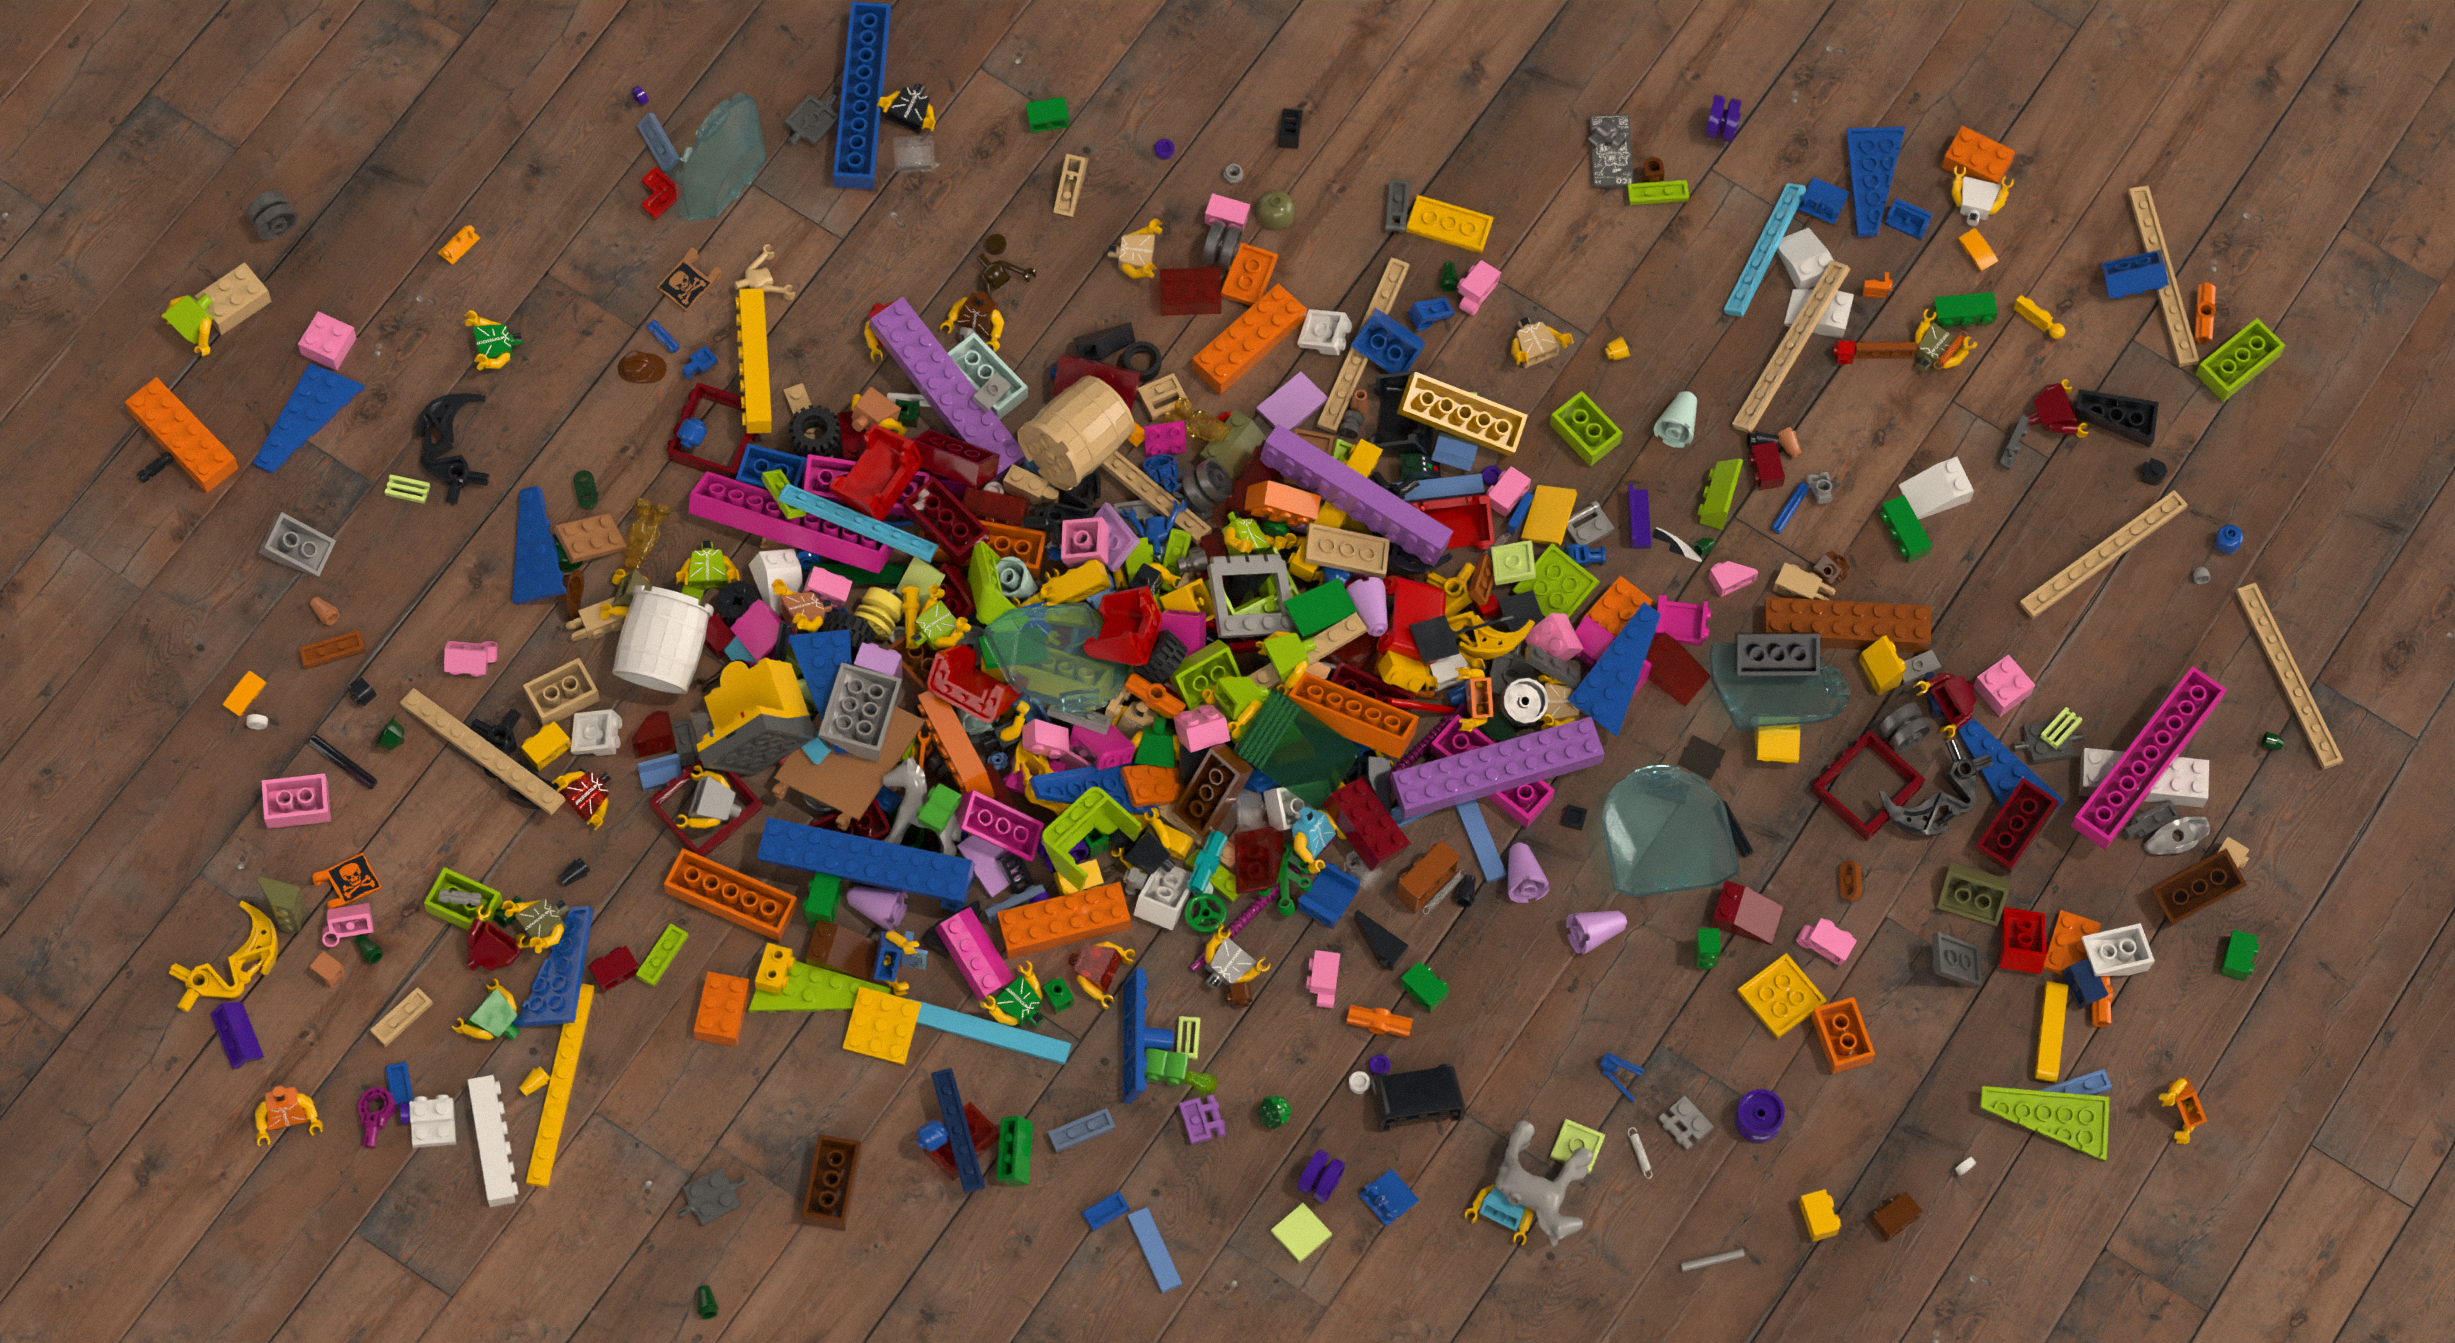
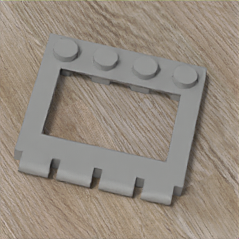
[1207,554,1297,638]

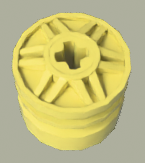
[853,587,904,641]

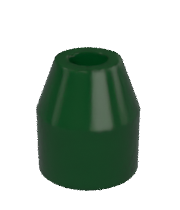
[1693,537,1716,557]
[2261,731,2284,750]

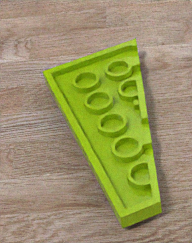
[749,961,891,1013]
[1980,1086,2110,1161]

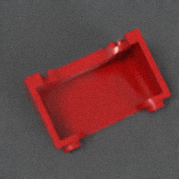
[829,423,922,522]
[1409,494,1495,550]
[1378,575,1446,666]
[1083,586,1162,666]
[927,643,1030,723]

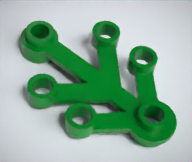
[1256,843,1312,917]

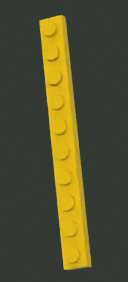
[526,983,595,1188]

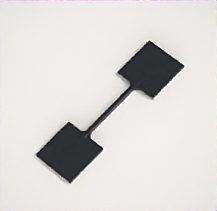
[1409,590,1544,664]

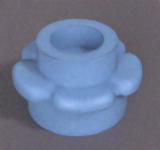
[987,751,1008,771]

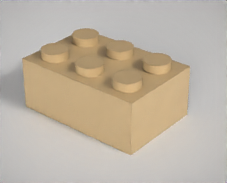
[195,262,271,335]
[523,658,600,726]

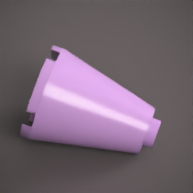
[1346,577,1388,636]
[1508,843,1549,903]
[847,885,908,931]
[1566,910,1627,955]

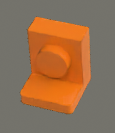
[1862,272,1892,299]

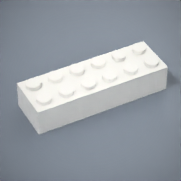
[2079,748,2209,808]

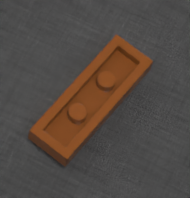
[1854,341,1917,359]
[1468,553,1494,607]
[299,630,365,669]

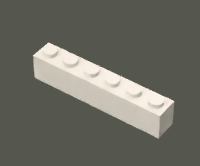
[468,1075,518,1207]

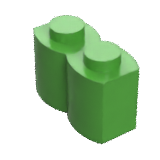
[917,783,962,835]
[1144,1048,1189,1086]

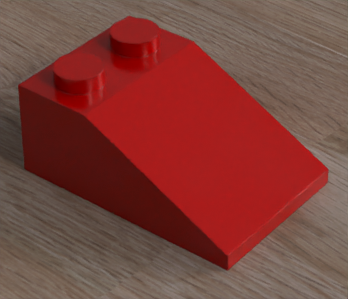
[1999,907,2047,974]

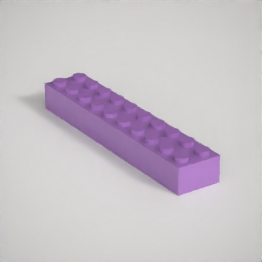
[869,297,1025,482]
[1260,424,1453,566]
[1391,717,1605,819]

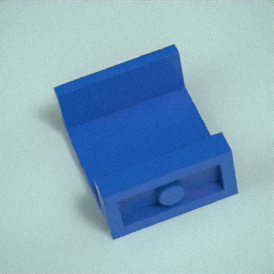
[1297,861,1360,929]

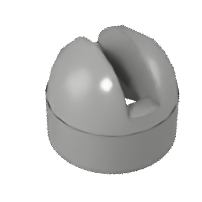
[959,327,976,342]
[2193,567,2211,584]

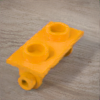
[438,225,480,265]

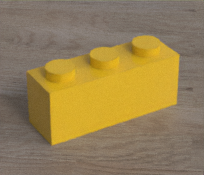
[1042,559,1111,606]

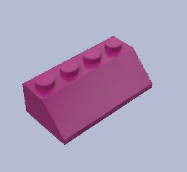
[1574,615,1652,698]
[956,790,1044,862]
[934,907,1014,1001]

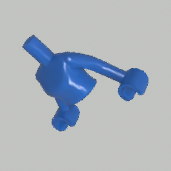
[1121,499,1187,555]

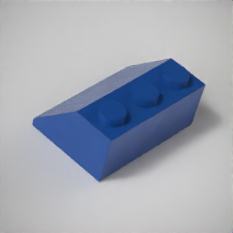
[2101,250,2169,299]
[1351,308,1425,373]
[736,443,806,488]

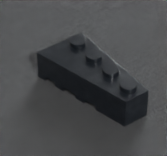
[2073,389,2159,447]

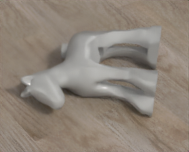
[883,757,962,856]
[1495,1120,1593,1247]

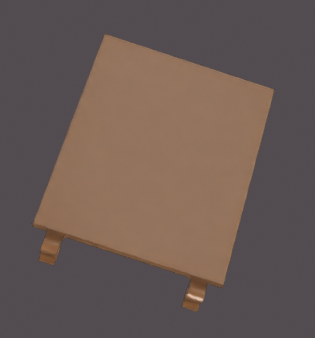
[772,706,925,831]

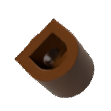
[1642,157,1665,183]
[1225,982,1253,1008]

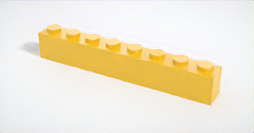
[735,289,772,433]
[1288,439,1383,583]

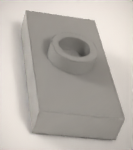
[971,372,1012,413]
[1902,650,1941,685]

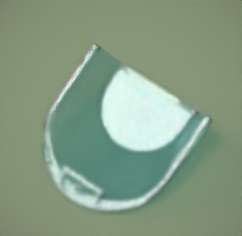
[675,92,767,221]
[983,602,1126,712]
[1709,643,1850,731]
[1602,765,1739,897]

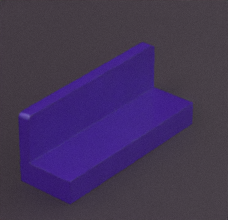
[1627,483,1651,549]
[210,1002,264,1069]

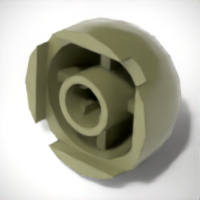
[1255,190,1296,231]

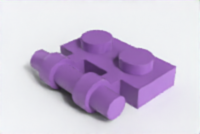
[1179,1095,1226,1145]

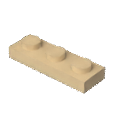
[370,987,433,1047]

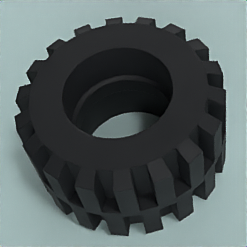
[789,405,841,458]
[820,611,875,660]
[1132,629,1187,684]

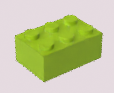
[1550,391,1623,467]
[424,867,503,931]

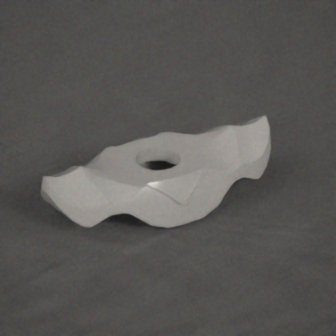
[2143,817,2210,855]

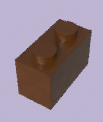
[1871,1192,1923,1242]

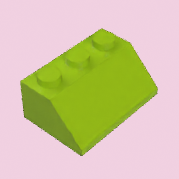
[1698,459,1743,530]
[1169,639,1242,711]

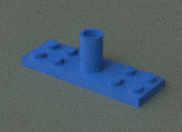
[1123,968,1174,1104]

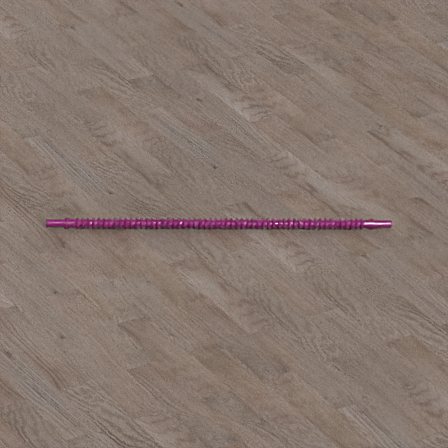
[1189,702,1467,973]

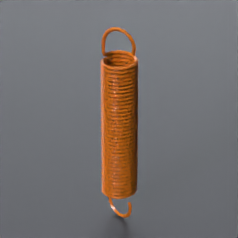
[1934,331,1968,369]
[1398,687,1443,699]

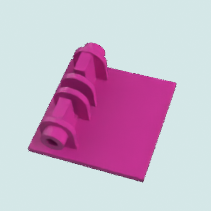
[1143,420,1187,458]

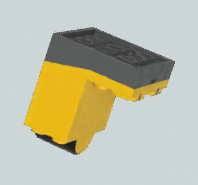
[696,658,817,776]

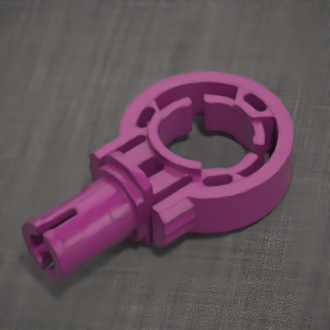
[358,1087,396,1149]

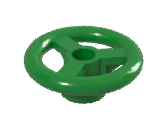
[1185,893,1227,933]

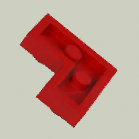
[641,167,684,220]

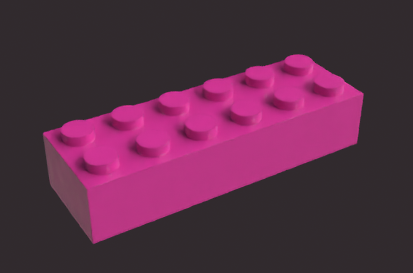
[802,454,930,517]
[1430,714,1555,829]

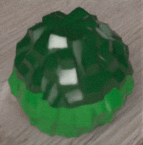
[1259,519,1290,549]
[1258,1095,1292,1129]

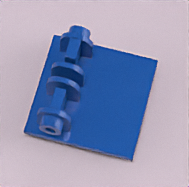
[1798,177,1850,225]
[1359,1169,1420,1227]

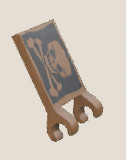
[657,248,723,312]

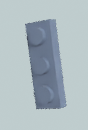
[637,113,681,172]
[985,884,1046,924]
[1048,1108,1116,1153]

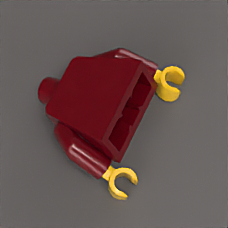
[2026,379,2089,438]
[1913,672,1977,739]
[466,904,530,971]

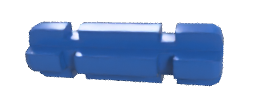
[648,320,680,353]

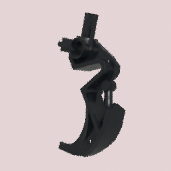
[417,393,490,505]
[1023,469,1101,548]
[1364,471,1453,575]
[470,709,585,809]
[1878,739,1993,837]

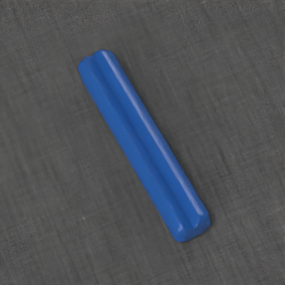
[1771,482,1809,534]

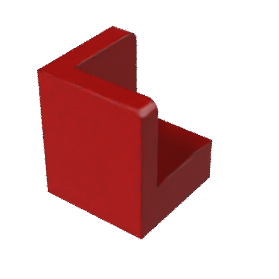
[1472,594,1502,621]

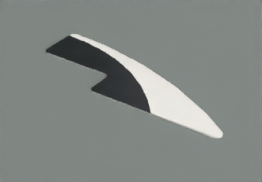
[1652,527,1702,562]

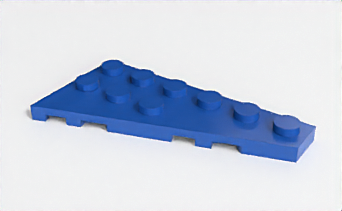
[1846,127,1906,237]
[512,486,567,605]
[1568,602,1661,738]
[789,630,852,754]
[1029,759,1161,817]
[513,906,594,1027]

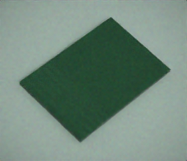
[1232,688,1362,811]

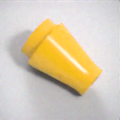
[518,1066,551,1096]

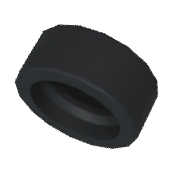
[1123,341,1161,382]

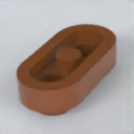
[1839,860,1862,902]

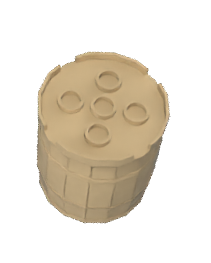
[1017,375,1135,491]

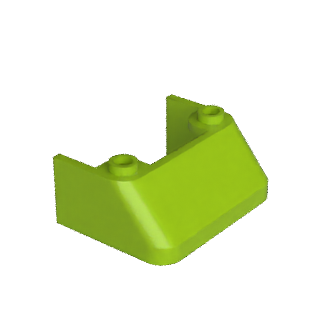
[967,541,1030,634]
[1204,546,1300,615]
[1042,787,1142,892]

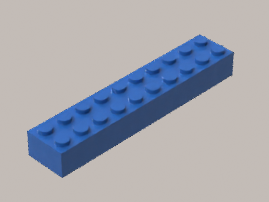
[833,1,891,190]
[757,817,975,905]

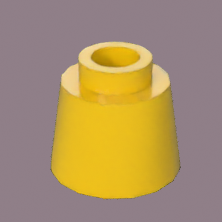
[1604,336,1630,361]

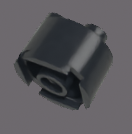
[717,580,758,627]

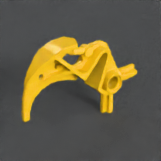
[1426,563,1535,660]
[1012,739,1072,816]
[169,901,278,1012]

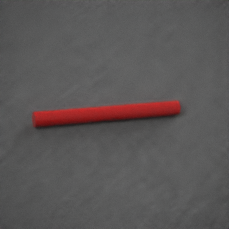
[1387,698,1457,714]

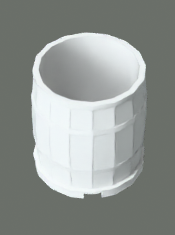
[612,585,714,694]

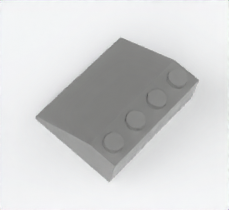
[818,662,902,762]

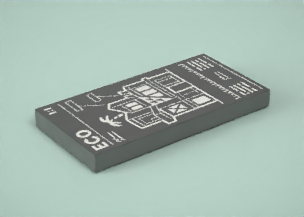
[1589,115,1633,189]

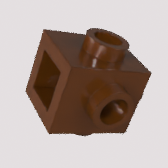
[1813,550,1850,585]

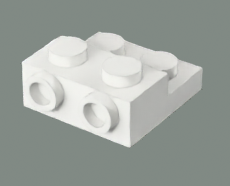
[1297,309,1352,355]
[571,709,622,756]
[410,1095,456,1148]

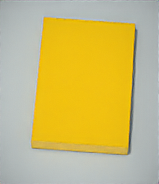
[1521,485,1577,546]

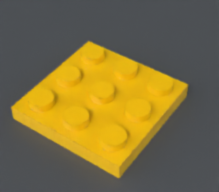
[1737,953,1827,1040]
[843,987,922,1065]

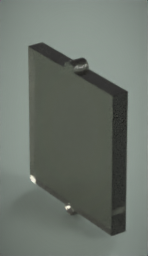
[1678,735,1726,780]

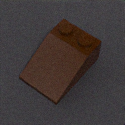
[806,920,878,982]

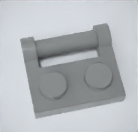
[1566,500,1615,546]

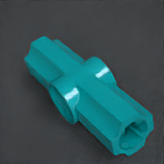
[1187,831,1228,894]

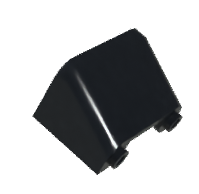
[1369,370,1434,458]
[1370,1064,1465,1132]

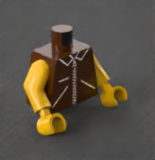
[940,291,1004,352]

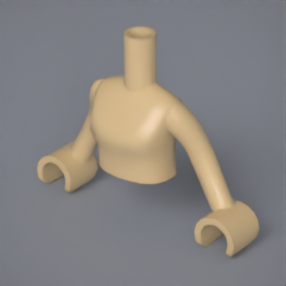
[734,244,795,301]

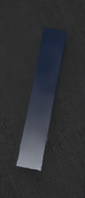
[931,1068,985,1194]

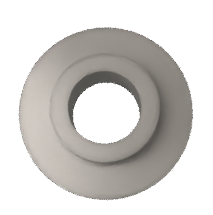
[1224,164,1244,183]

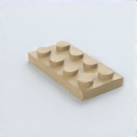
[1304,523,1390,578]

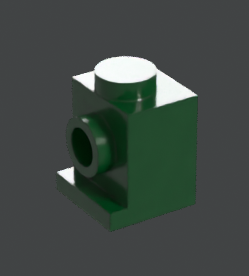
[895,399,920,428]

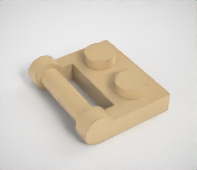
[1138,373,1189,421]

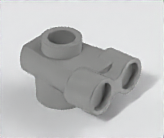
[1805,472,1832,504]
[1123,868,1148,898]

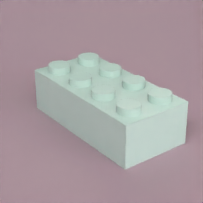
[948,332,1028,420]

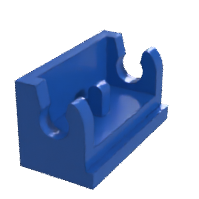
[1885,198,1932,240]

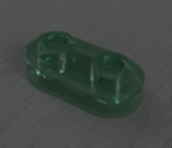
[573,470,598,510]

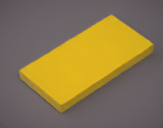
[1406,195,1494,254]

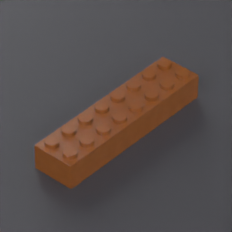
[1763,597,1931,653]

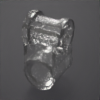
[1344,852,1384,891]

